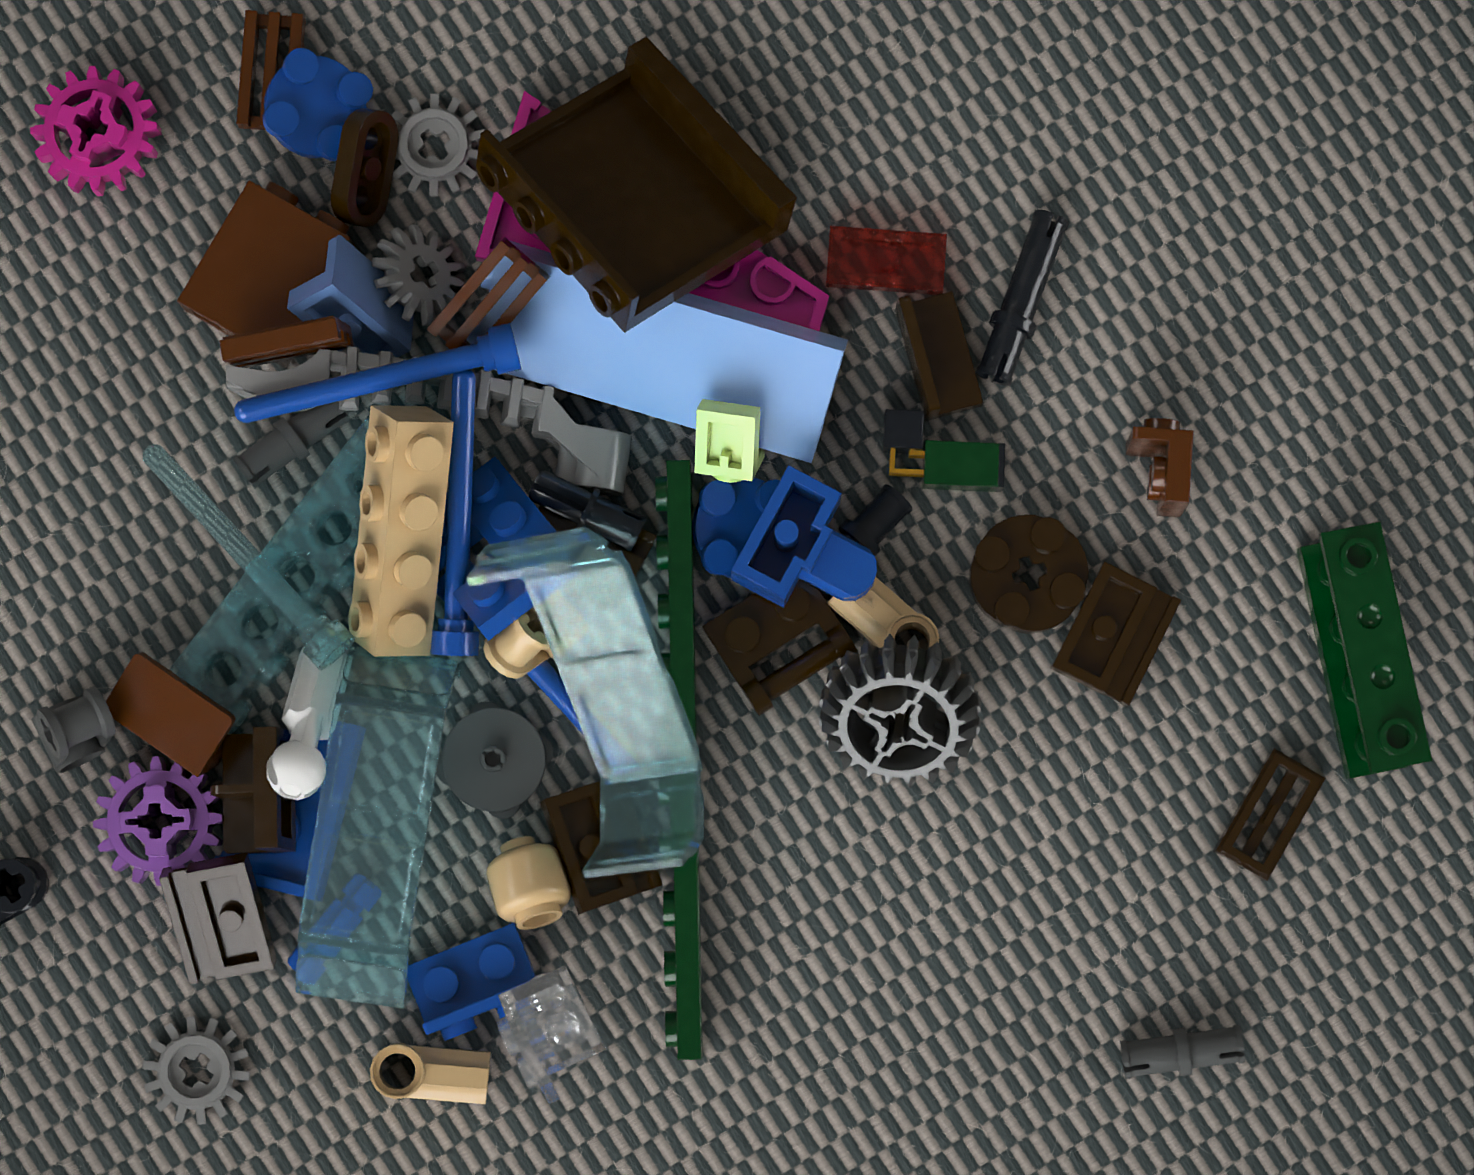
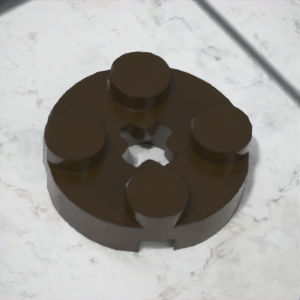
[969,514,1088,634]

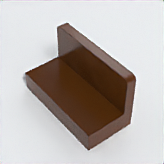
[106,652,236,777]

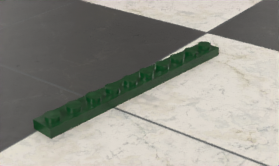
[655,460,703,1060]

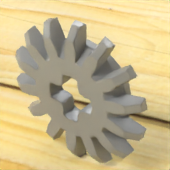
[391,94,485,197]
[372,225,466,326]
[142,1016,251,1125]

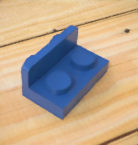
[403,923,541,1041]

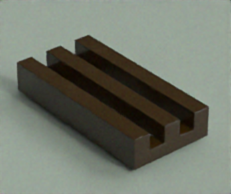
[1213,748,1326,881]

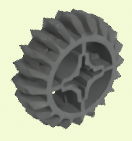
[819,634,981,788]

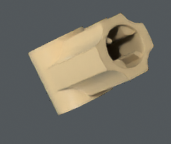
[828,577,939,648]
[370,1043,491,1105]

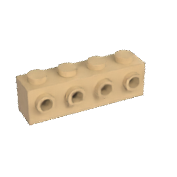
[348,405,454,657]

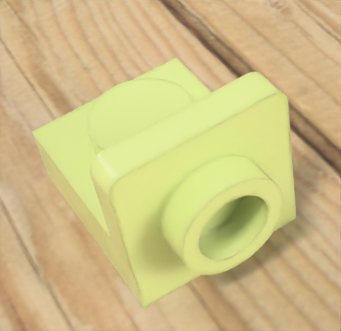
[694,399,765,483]

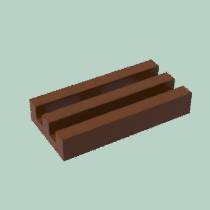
[236,10,306,130]
[427,237,550,349]
[219,315,354,368]

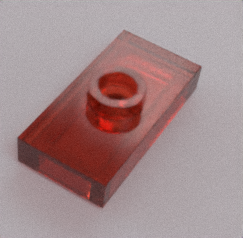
[826,226,947,295]

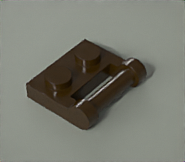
[702,579,858,716]

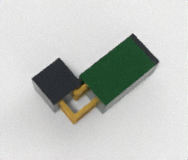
[883,409,1005,492]

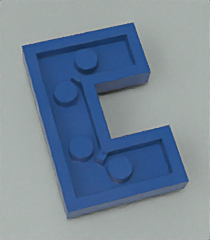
[439,456,585,641]

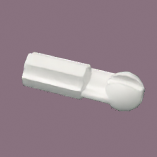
[266,639,353,800]

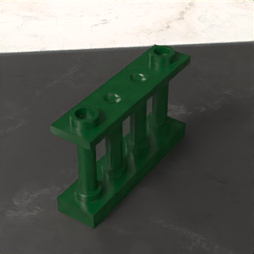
[1296,521,1432,779]

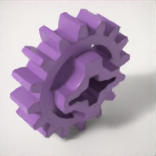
[93,756,223,886]

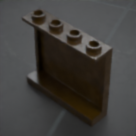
[476,36,797,333]

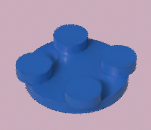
[262,48,373,161]
[692,478,780,578]

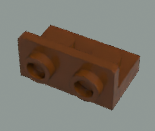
[1125,418,1194,518]

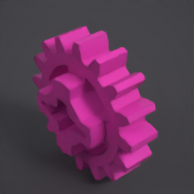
[30,66,162,196]

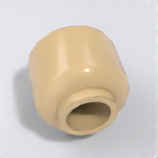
[486,836,571,930]

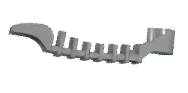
[226,347,632,496]

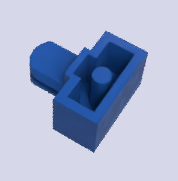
[731,465,877,608]

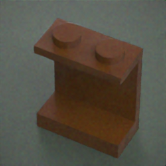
[177,180,357,369]

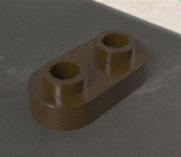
[331,108,399,227]

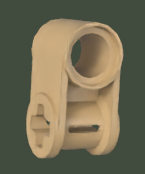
[483,587,592,679]

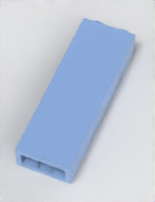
[467,241,848,463]

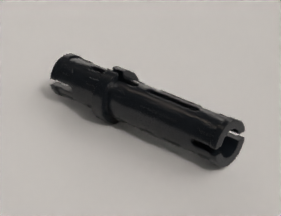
[975,209,1069,386]

